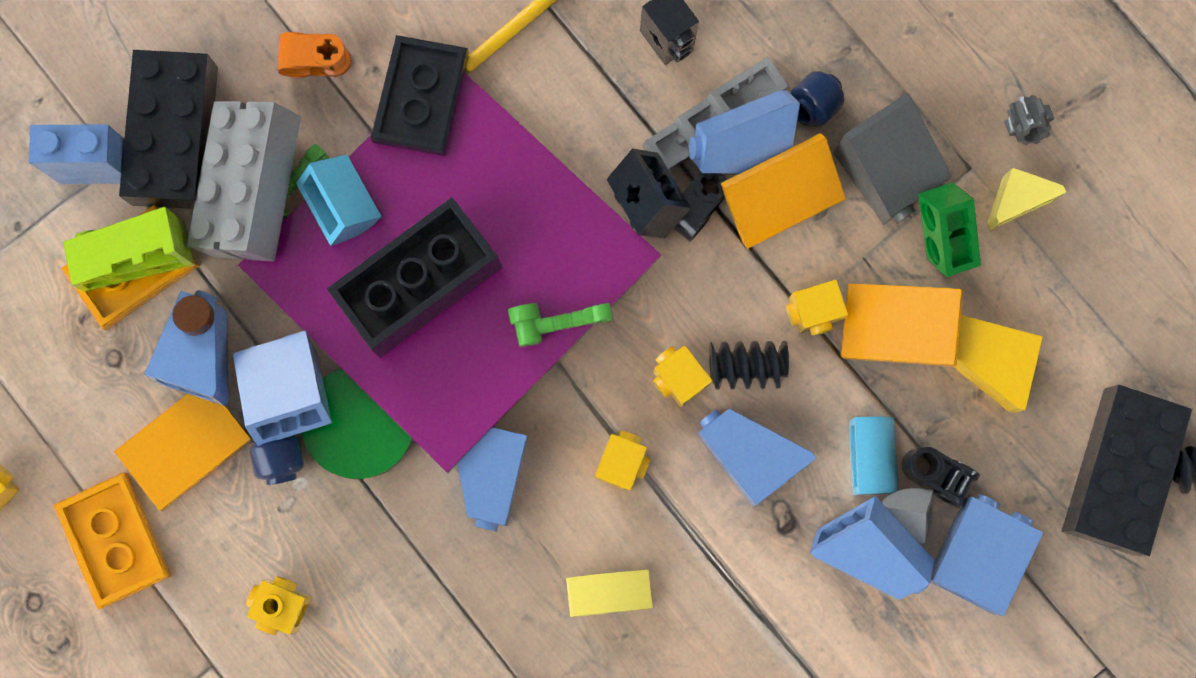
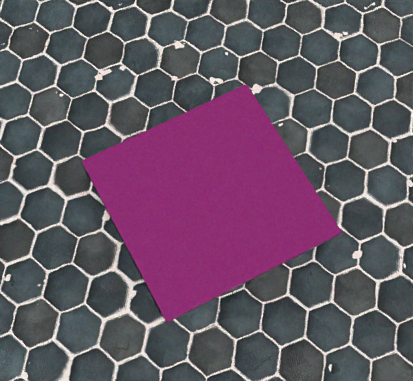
[238,73,661,473]

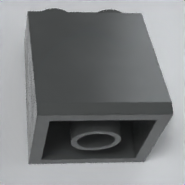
[833,93,952,225]

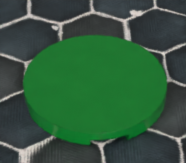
[302,368,412,479]

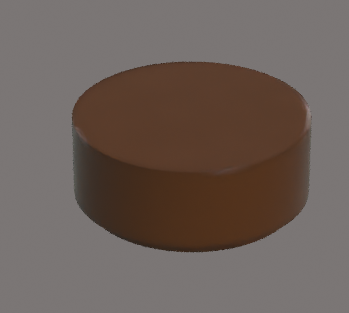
[172,295,214,336]

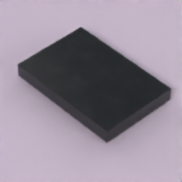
[371,35,469,156]

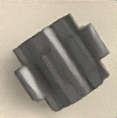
[1004,95,1055,145]

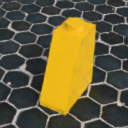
[954,315,1043,413]

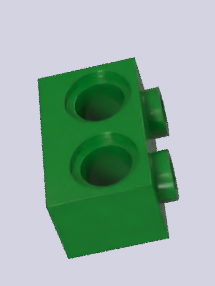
[918,182,981,277]

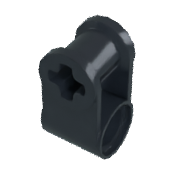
[673,172,726,242]
[901,447,980,509]

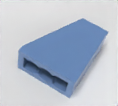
[689,90,800,174]
[144,290,229,407]
[697,409,816,506]
[457,428,528,532]
[810,496,935,600]

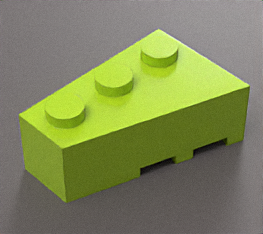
[63,207,194,292]

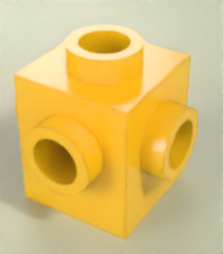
[246,576,312,635]

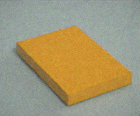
[720,133,846,249]
[61,205,199,330]
[841,283,964,367]
[114,394,253,511]
[53,472,172,610]

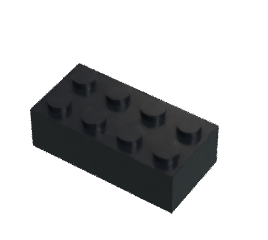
[119,50,218,209]
[327,197,503,358]
[1061,384,1193,556]

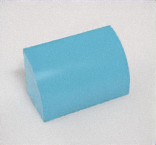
[296,154,382,246]
[849,417,899,495]

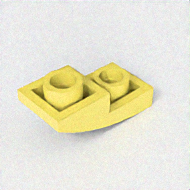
[566,570,653,617]

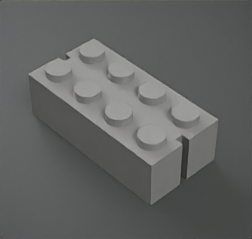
[186,101,301,262]

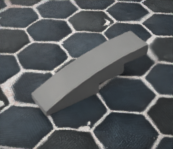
[642,57,789,172]

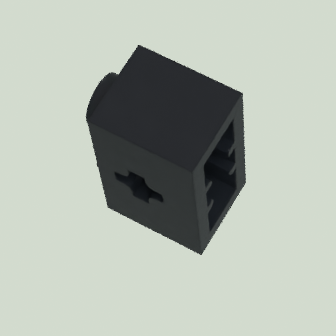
[640,0,699,65]
[607,148,691,238]

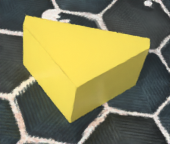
[987,168,1066,230]

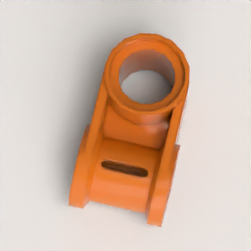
[277,32,352,78]

